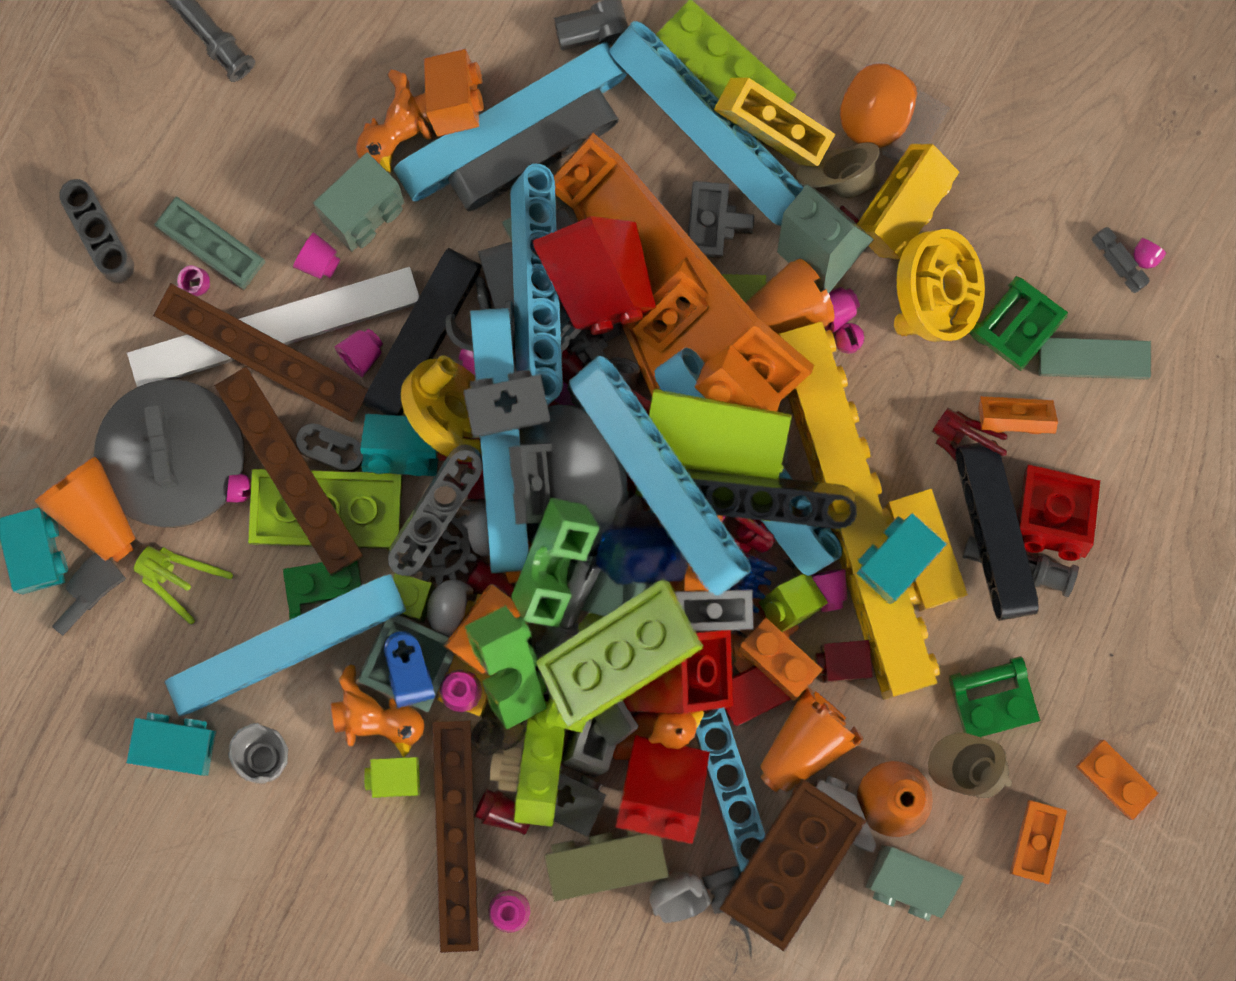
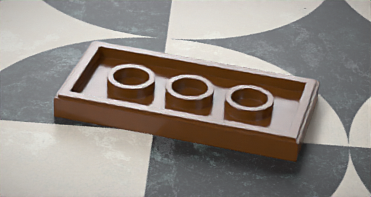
[719,779,867,952]

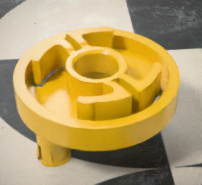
[894,229,985,342]
[401,356,517,462]

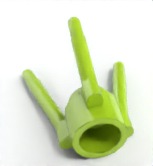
[134,546,234,624]

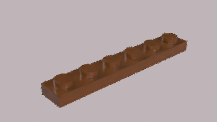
[153,283,368,422]
[214,366,364,576]
[433,720,479,953]

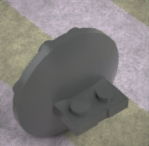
[94,380,245,528]
[509,405,629,553]

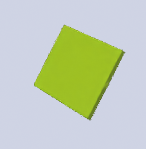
[635,389,792,522]

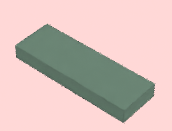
[154,196,266,290]
[1038,338,1151,380]

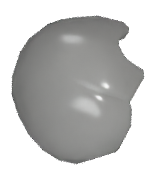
[461,499,490,556]
[426,580,474,637]
[229,723,288,784]
[649,872,711,923]

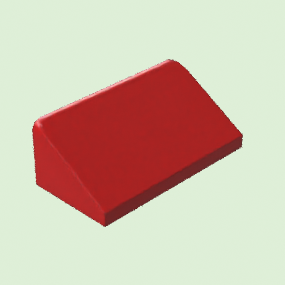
[724,666,791,726]

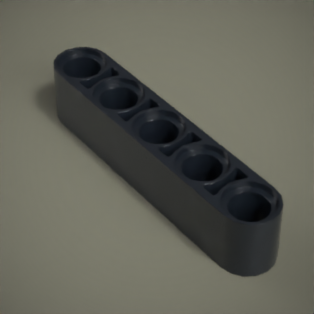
[363,248,482,416]
[955,440,1039,621]
[685,469,857,529]

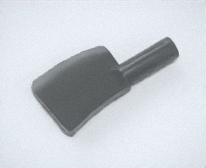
[52,553,126,636]
[595,700,638,746]

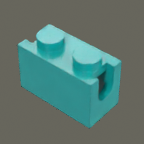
[360,414,439,476]
[0,507,68,595]
[856,513,947,604]
[126,712,216,776]

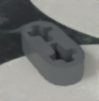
[296,423,363,472]

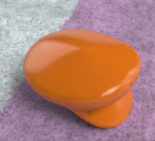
[840,64,917,148]

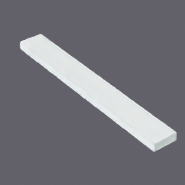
[127,267,419,387]

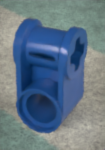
[384,631,435,708]

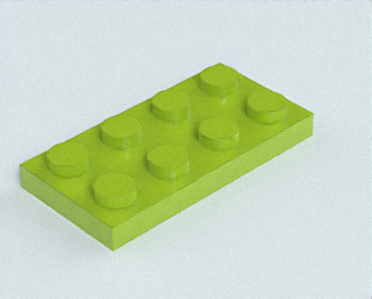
[655,0,797,139]
[248,469,402,549]
[536,579,703,730]

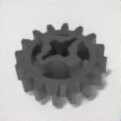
[401,512,478,585]

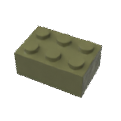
[545,829,669,902]

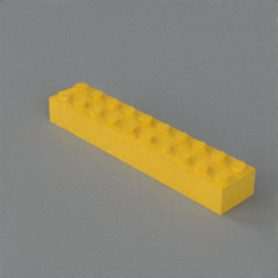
[779,321,940,700]

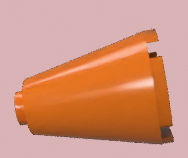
[745,258,835,335]
[35,457,136,563]
[760,687,863,792]
[857,761,933,837]

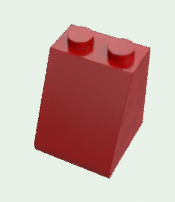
[533,216,656,335]
[622,630,733,714]
[616,735,710,844]

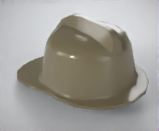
[796,142,880,198]
[928,733,1012,798]

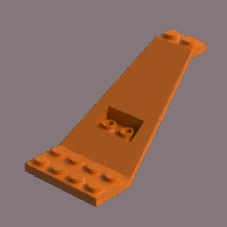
[553,133,814,400]

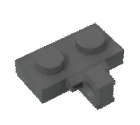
[688,181,754,259]

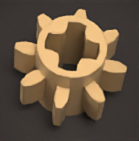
[490,745,523,792]

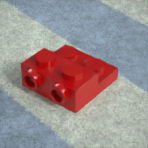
[1016,464,1101,561]

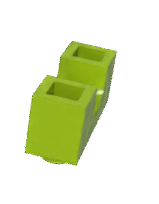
[515,702,566,827]

